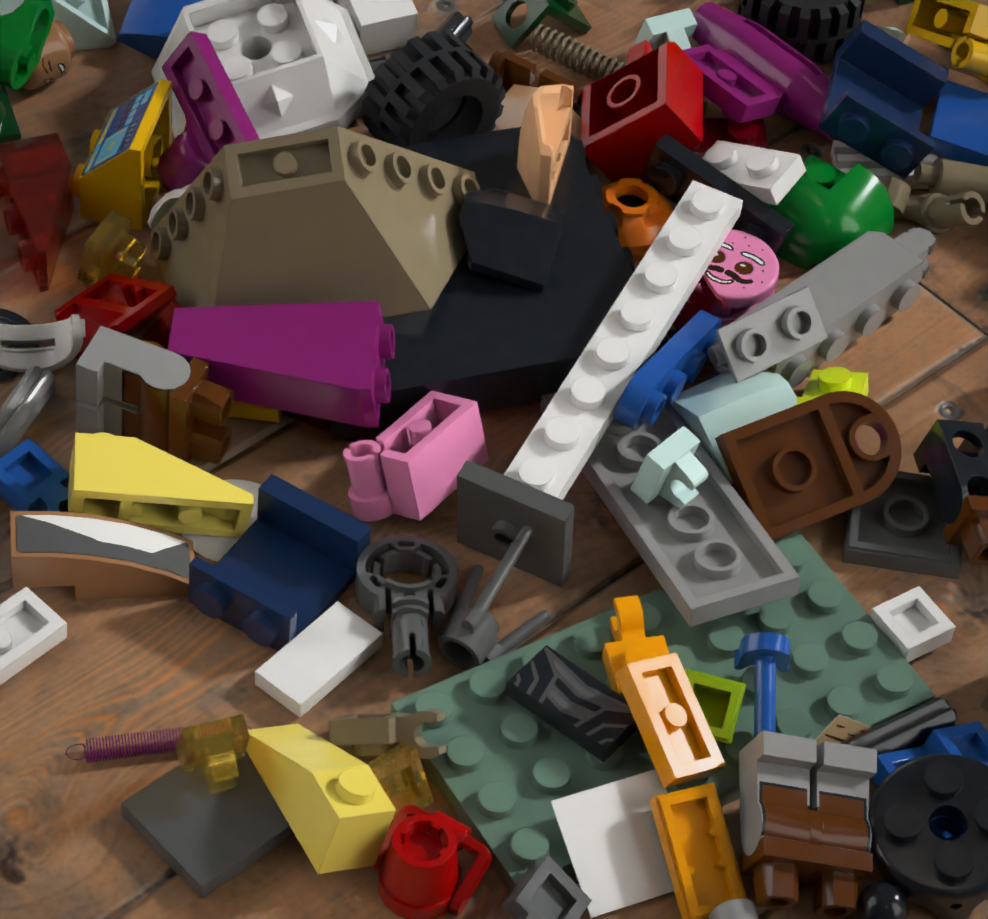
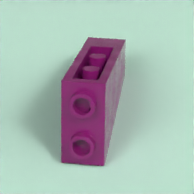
[168,301,395,428]

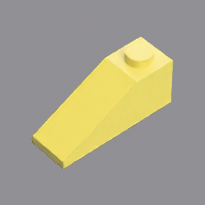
[68,432,254,538]
[240,724,396,874]

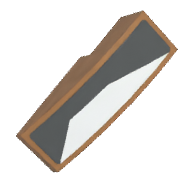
[10,511,194,601]

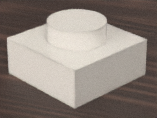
[870,586,956,662]

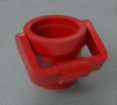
[373,804,492,919]

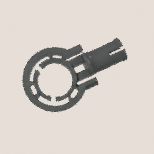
[355,535,458,678]

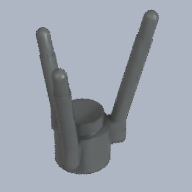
[437,525,551,671]

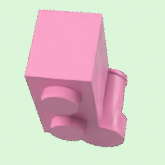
[343,390,489,522]

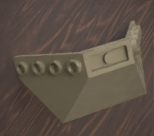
[150,126,480,318]

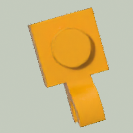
[602,595,670,698]

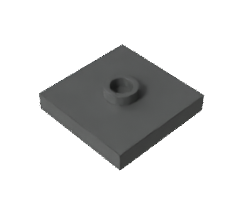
[457,460,575,587]

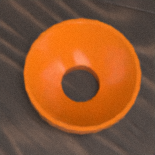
[601,178,674,261]

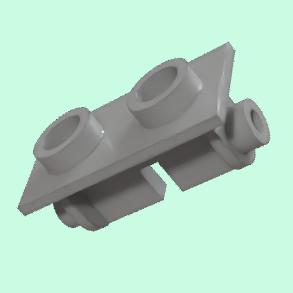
[707,286,828,383]

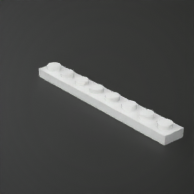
[504,180,743,500]

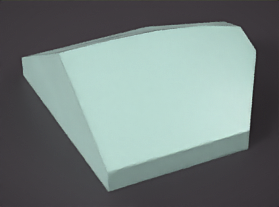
[672,370,797,483]

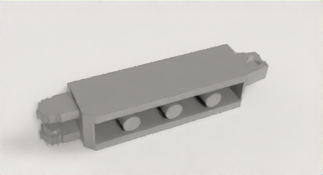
[712,227,936,388]

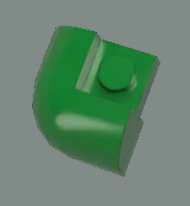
[765,155,894,270]

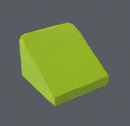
[685,669,746,745]

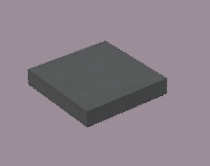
[842,471,962,579]
[121,737,295,899]

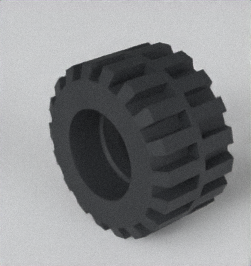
[737,0,865,64]
[361,31,505,147]

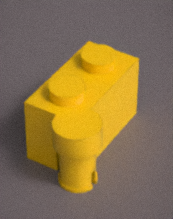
[904,0,988,83]

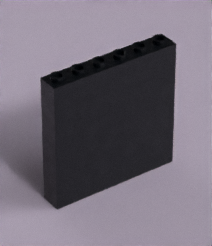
[326,127,668,441]

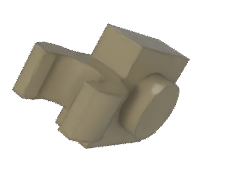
[329,709,447,759]

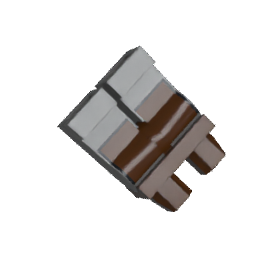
[76,326,234,465]
[739,730,877,919]

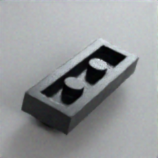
[640,133,795,258]

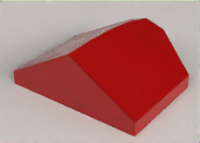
[54,273,177,360]

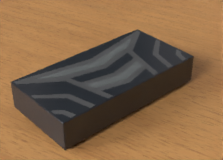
[506,645,638,762]

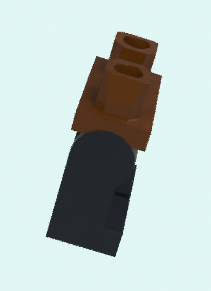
[913,419,988,565]

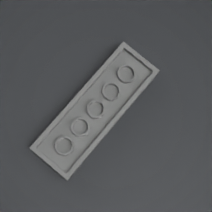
[540,393,800,627]

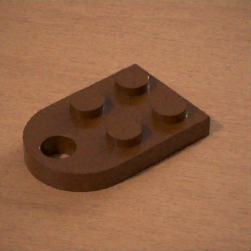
[715,391,901,540]

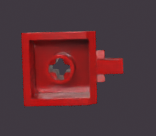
[580,40,703,182]

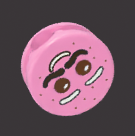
[688,229,779,327]

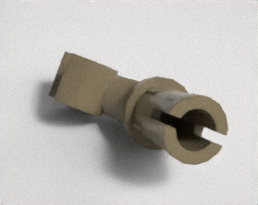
[879,177,985,235]

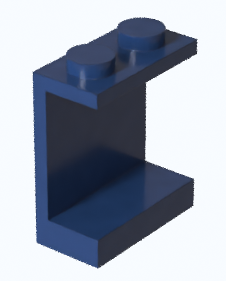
[818,19,949,179]
[189,474,371,651]

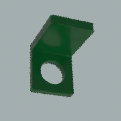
[492,0,592,50]

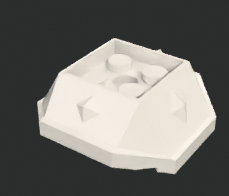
[151,0,375,139]

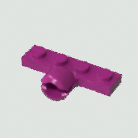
[157,31,260,192]

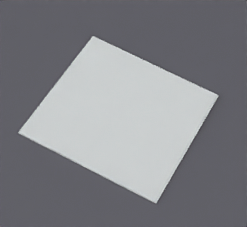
[551,769,674,918]

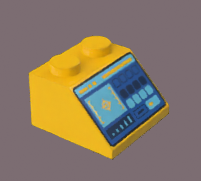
[73,79,173,231]

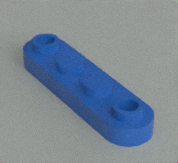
[613,310,722,431]

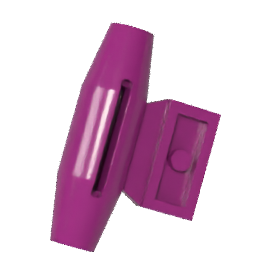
[683,2,837,141]

